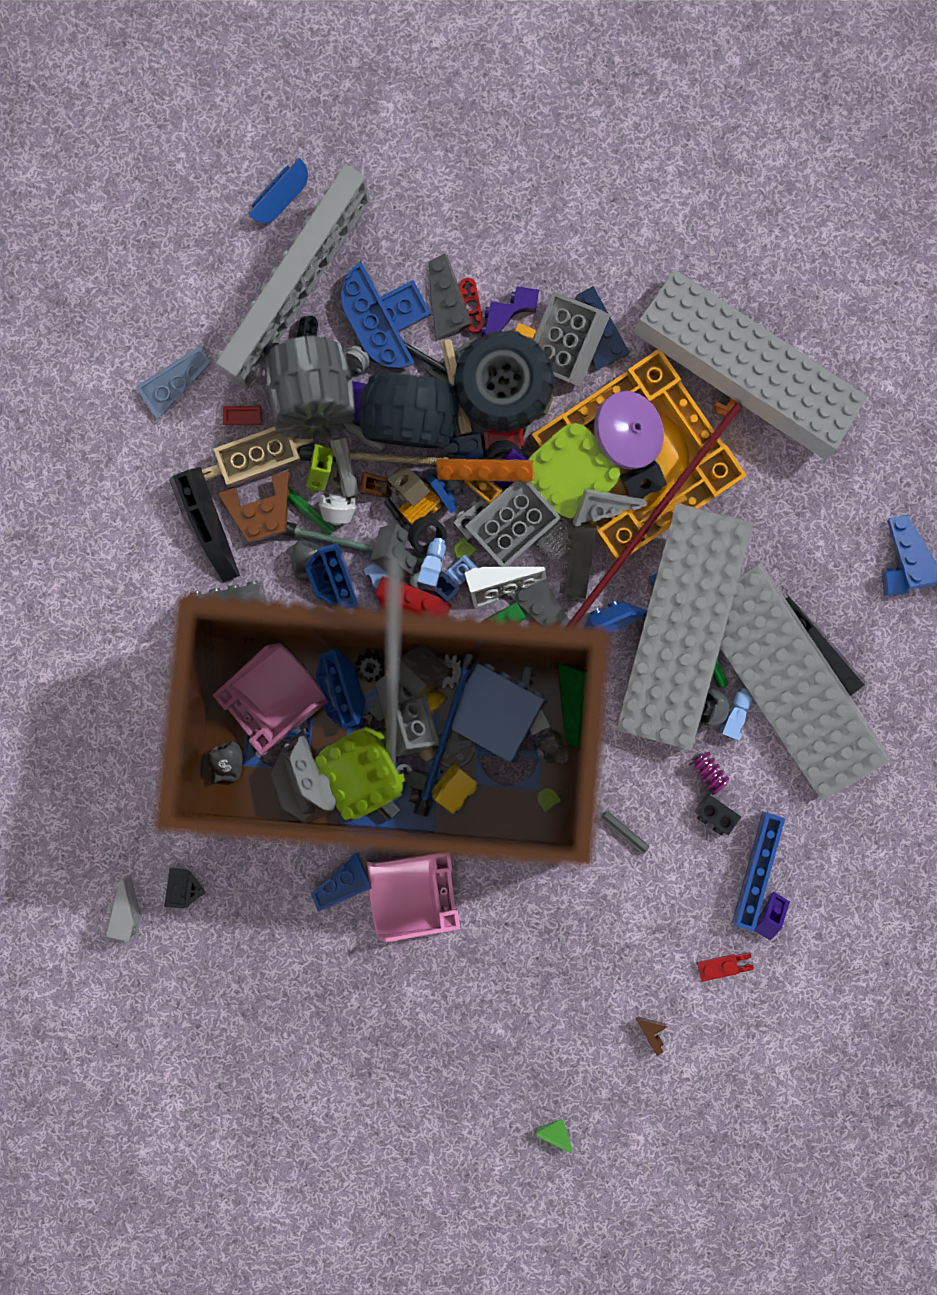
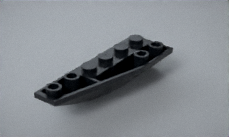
[169,467,240,582]
[786,596,865,696]

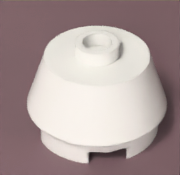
[319,494,357,525]

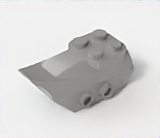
[270,728,336,824]

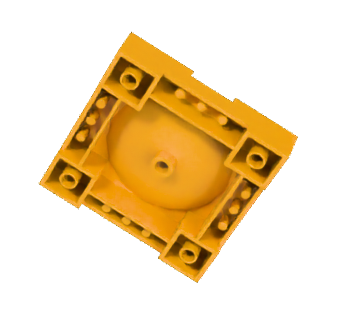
[531,349,747,562]

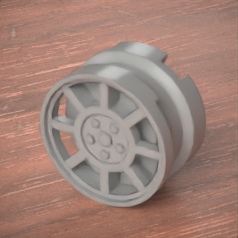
[345,346,370,377]

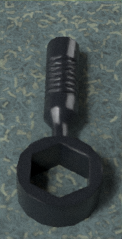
[384,498,410,532]

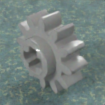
[438,654,461,689]

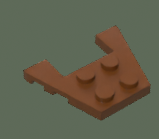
[218,471,290,543]

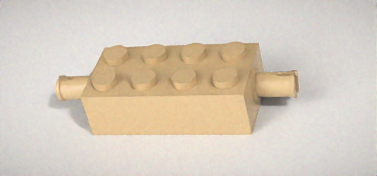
[202,427,314,488]

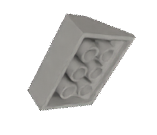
[534,292,610,387]
[465,481,561,567]

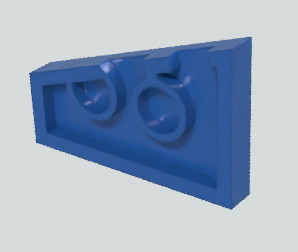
[311,853,372,912]

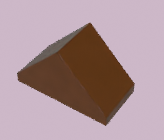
[359,472,392,498]

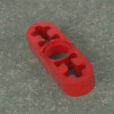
[459,278,483,334]

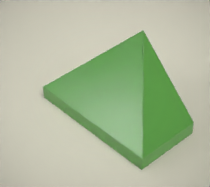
[535,1119,572,1153]

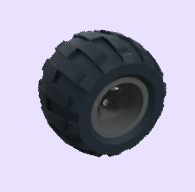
[454,330,554,432]
[359,373,459,449]

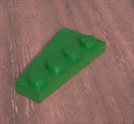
[558,663,588,748]

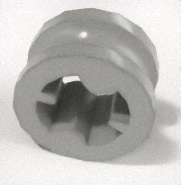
[396,764,413,782]

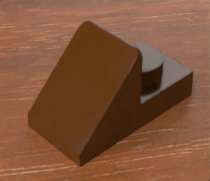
[636,1017,667,1056]

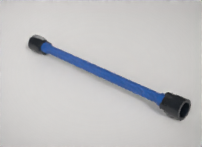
[413,652,478,816]

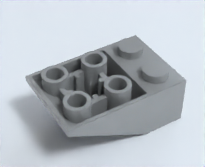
[105,875,141,942]

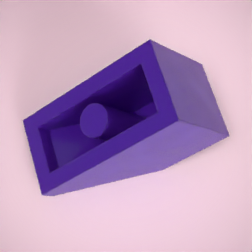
[755,892,790,940]

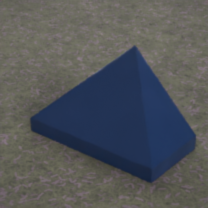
[432,570,461,602]

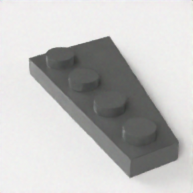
[428,253,472,340]
[510,580,570,627]

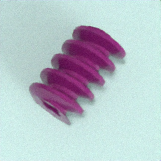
[689,751,729,795]

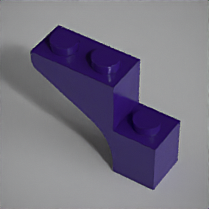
[481,286,539,337]

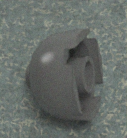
[699,688,730,727]

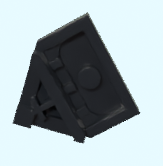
[164,867,206,909]

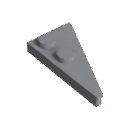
[573,489,647,526]

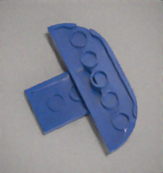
[341,262,431,369]

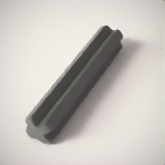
[600,811,649,854]

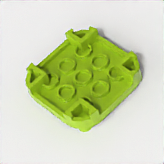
[529,423,620,518]
[315,727,405,820]

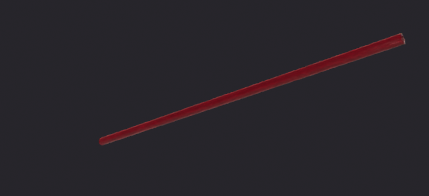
[566,402,742,628]

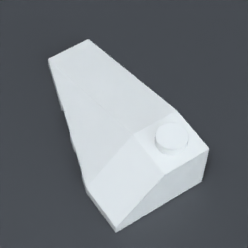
[464,567,547,609]

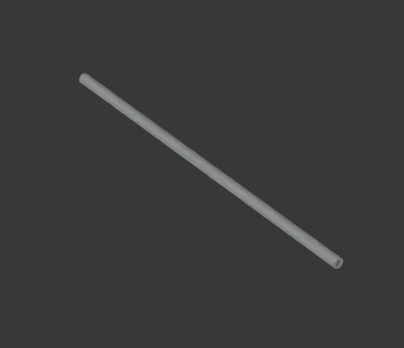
[386,556,400,767]

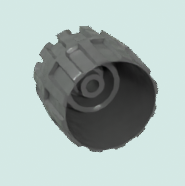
[264,336,356,439]

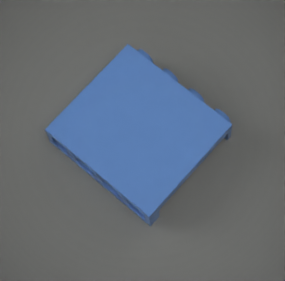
[444,662,549,763]

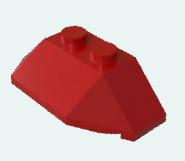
[375,576,452,617]

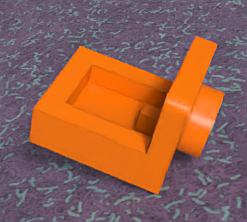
[712,397,740,417]

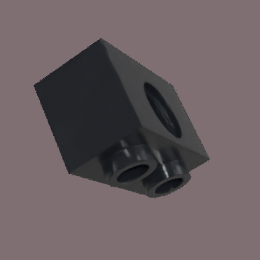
[619,460,667,499]

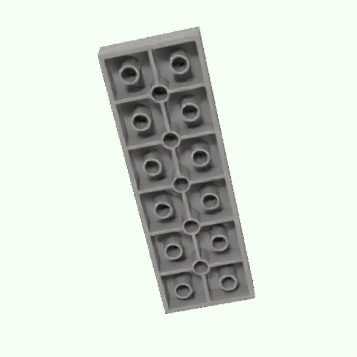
[216,164,370,391]
[633,269,867,460]
[616,503,754,751]
[720,563,890,800]

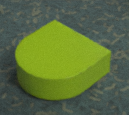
[454,537,477,559]
[537,789,561,812]

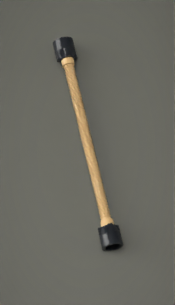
[300,445,465,465]

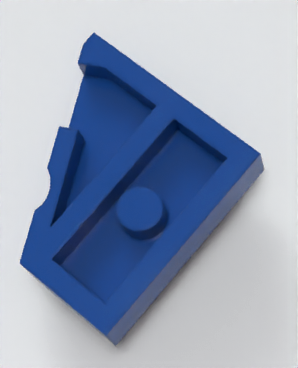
[422,470,457,513]

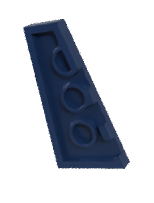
[576,286,630,371]

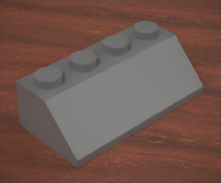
[376,675,440,756]

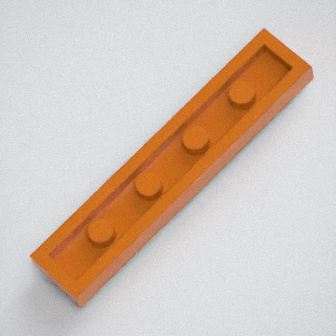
[436,459,534,482]

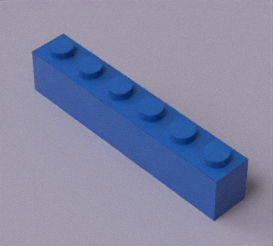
[732,811,785,931]

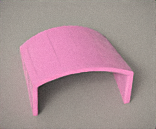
[213,643,328,755]
[367,853,460,942]

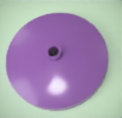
[594,391,664,469]

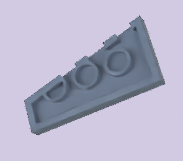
[136,346,211,420]

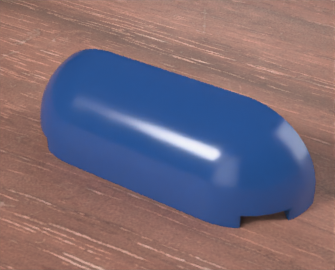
[248,158,308,223]

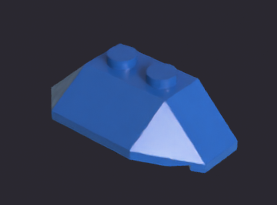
[305,544,359,609]
[583,600,648,633]
[315,649,365,729]

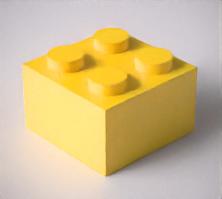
[431,762,477,814]

